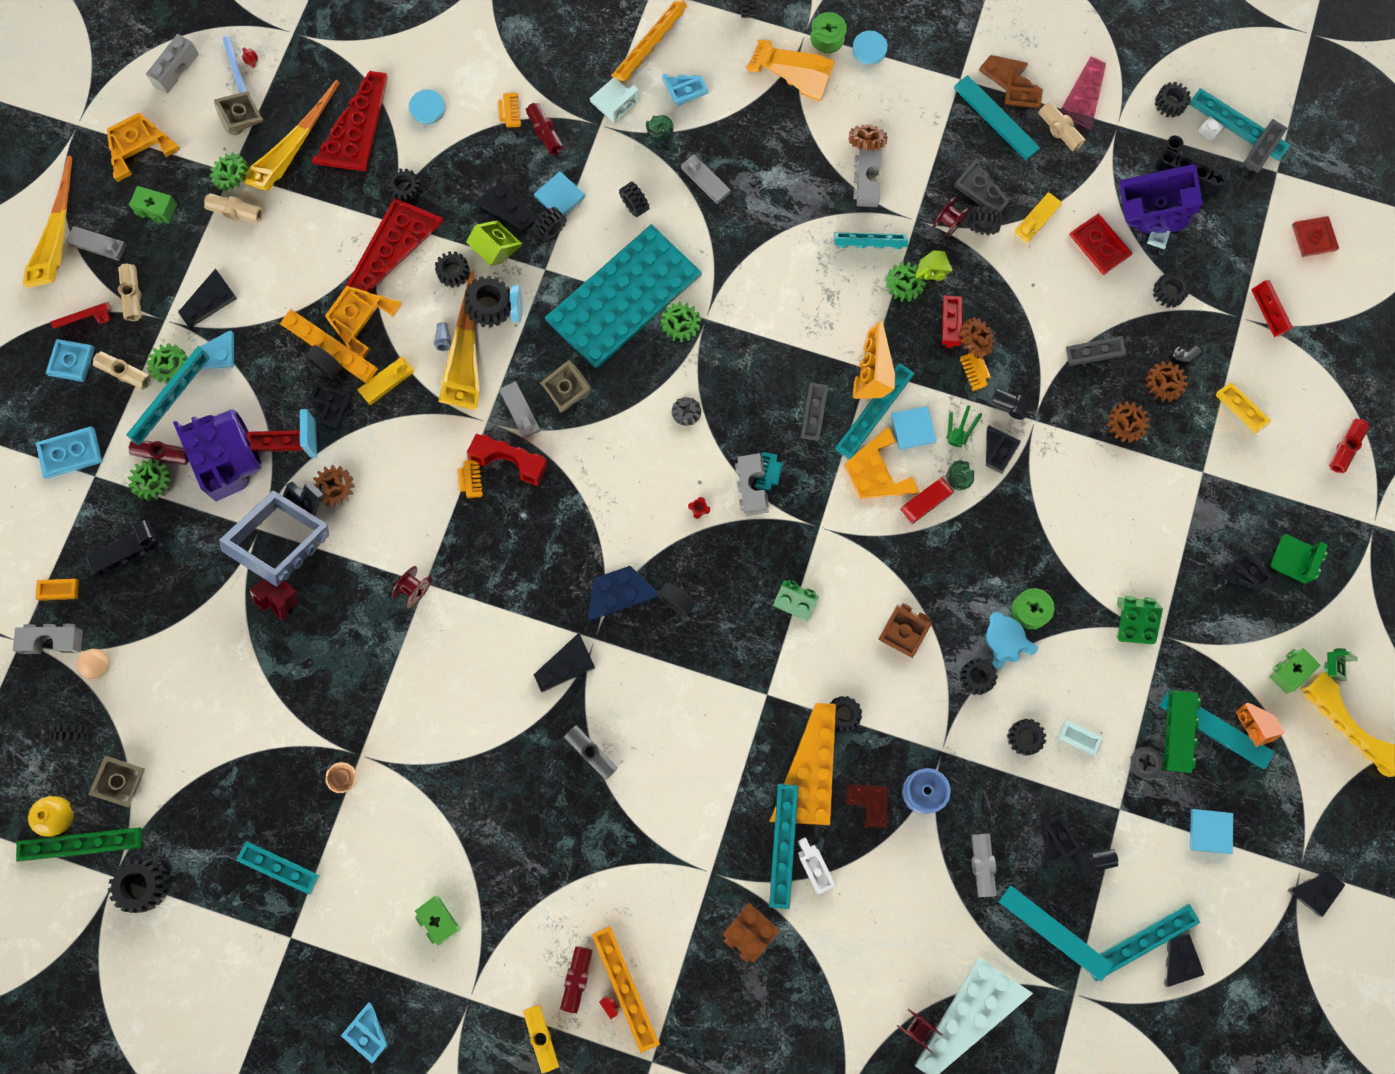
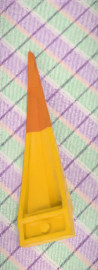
[243,80,340,191]
[23,155,72,288]
[439,271,479,410]

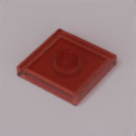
[1292,216,1339,257]

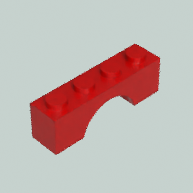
[467,433,547,486]

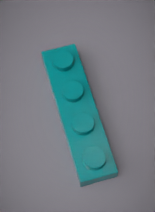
[833,232,908,249]
[236,842,320,894]

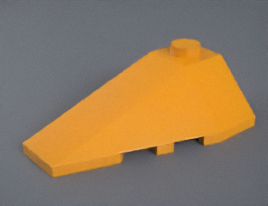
[767,48,835,101]

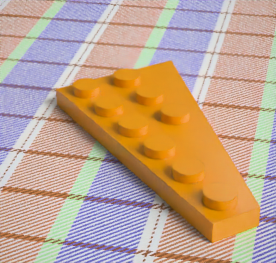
[770,703,836,825]

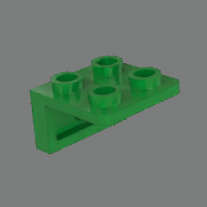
[1270,534,1328,584]
[1117,596,1163,644]

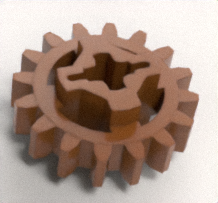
[848,125,888,151]
[959,317,995,358]
[1145,361,1188,402]
[1107,401,1150,443]
[313,465,355,507]

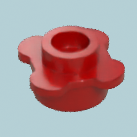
[242,47,258,68]
[688,497,710,519]

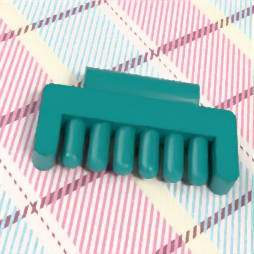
[755,452,782,491]

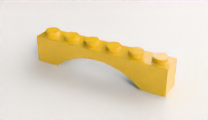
[1300,671,1395,777]

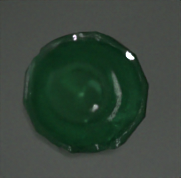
[646,115,674,141]
[946,460,974,491]

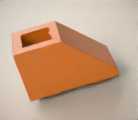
[1236,703,1285,747]

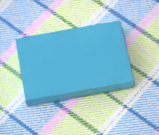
[36,426,102,479]

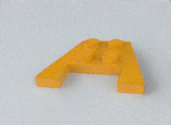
[107,113,181,182]
[325,286,403,358]
[844,427,920,499]

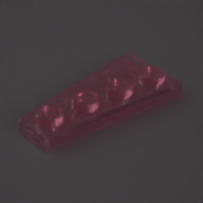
[1060,56,1106,129]

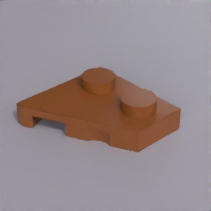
[979,55,1028,90]
[1004,69,1043,109]

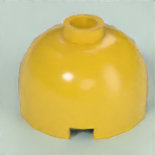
[28,796,74,837]

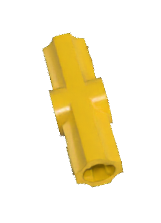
[523,1004,559,1073]

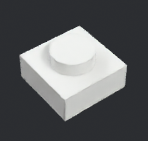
[1198,116,1224,142]

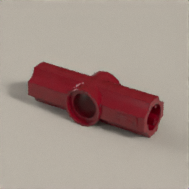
[525,102,563,155]
[128,440,189,465]
[560,946,593,1014]

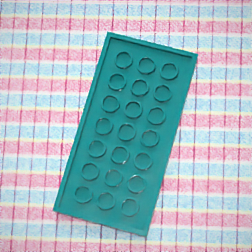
[545,224,702,370]

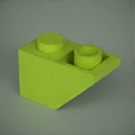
[916,251,952,281]

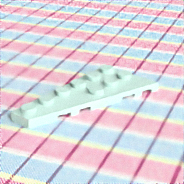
[914,957,1033,1074]

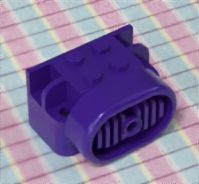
[1119,164,1203,234]
[173,409,262,502]

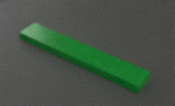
[16,827,142,862]

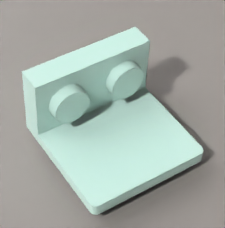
[590,77,639,123]

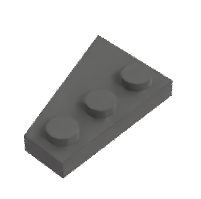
[954,158,1009,212]

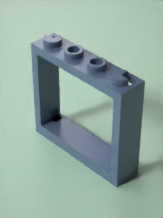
[219,490,329,587]

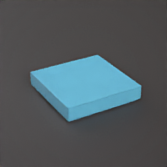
[534,171,585,216]
[46,339,95,382]
[891,406,937,450]
[300,409,317,457]
[1190,809,1233,854]

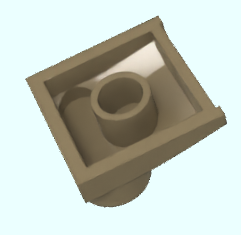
[214,91,263,135]
[540,360,592,413]
[88,756,145,807]

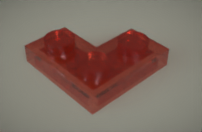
[846,784,888,828]

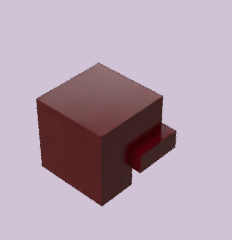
[250,579,298,622]

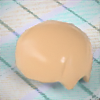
[76,648,109,679]
[326,762,357,793]

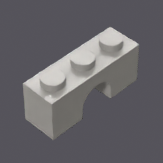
[146,34,199,94]
[853,149,881,207]
[735,453,769,516]
[13,624,83,654]

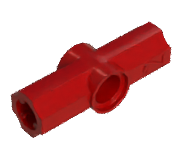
[1329,418,1370,474]

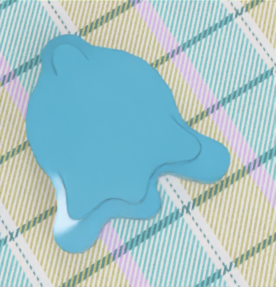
[985,612,1038,669]

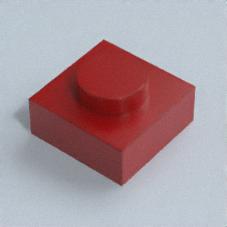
[599,995,619,1020]

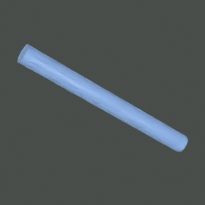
[222,36,247,93]

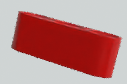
[900,477,955,524]

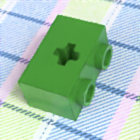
[129,186,178,223]
[1269,648,1321,694]
[415,895,461,945]

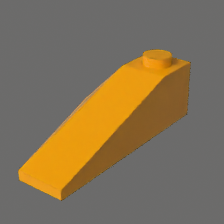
[853,321,895,399]

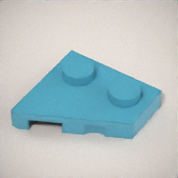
[662,74,708,106]
[194,331,234,369]
[341,1002,388,1063]

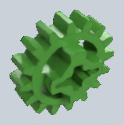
[210,152,249,192]
[885,262,926,302]
[661,301,701,342]
[146,343,189,384]
[128,459,172,501]

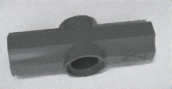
[564,725,618,780]

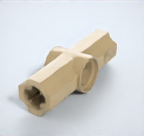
[1038,102,1085,151]
[204,193,263,224]
[118,263,142,321]
[92,352,151,390]

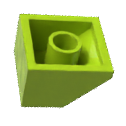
[466,220,522,266]

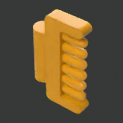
[746,40,775,73]
[498,93,521,127]
[960,353,991,391]
[458,460,483,498]

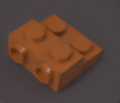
[878,603,932,658]
[722,903,780,963]

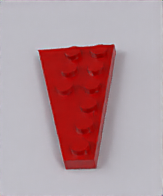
[312,71,388,172]
[344,198,444,292]

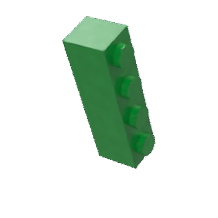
[1162,690,1200,773]

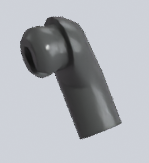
[1173,346,1201,362]

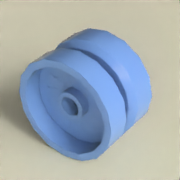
[902,768,951,814]

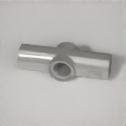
[971,834,997,897]

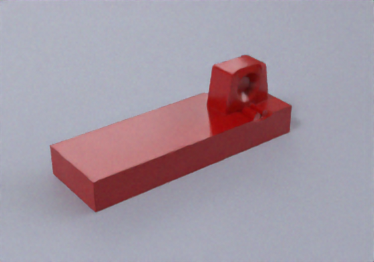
[1251,280,1293,338]
[942,295,962,348]
[50,301,111,329]
[247,430,304,452]

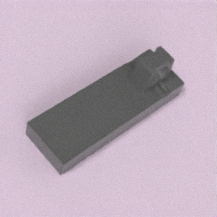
[1242,119,1288,173]
[1066,336,1126,366]
[800,382,828,441]

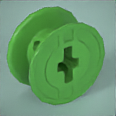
[810,12,847,53]
[1011,588,1054,630]

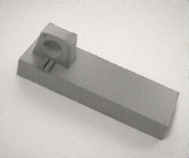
[681,154,731,205]
[66,226,126,261]
[499,381,540,439]

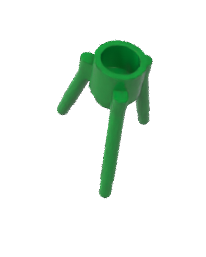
[946,405,982,447]

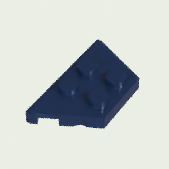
[588,566,659,621]

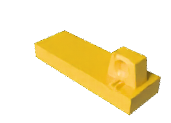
[1014,192,1062,243]
[357,356,414,405]
[1216,382,1271,434]

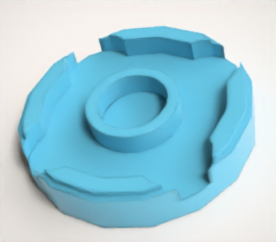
[853,31,888,65]
[409,89,445,124]
[510,285,522,322]

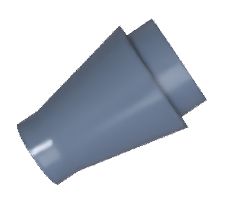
[434,322,452,351]

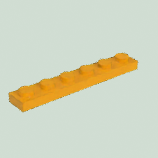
[611,1,687,81]
[280,309,378,384]
[591,926,660,1054]

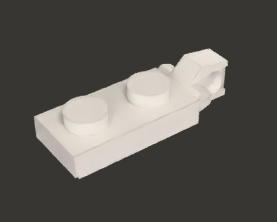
[798,838,836,895]

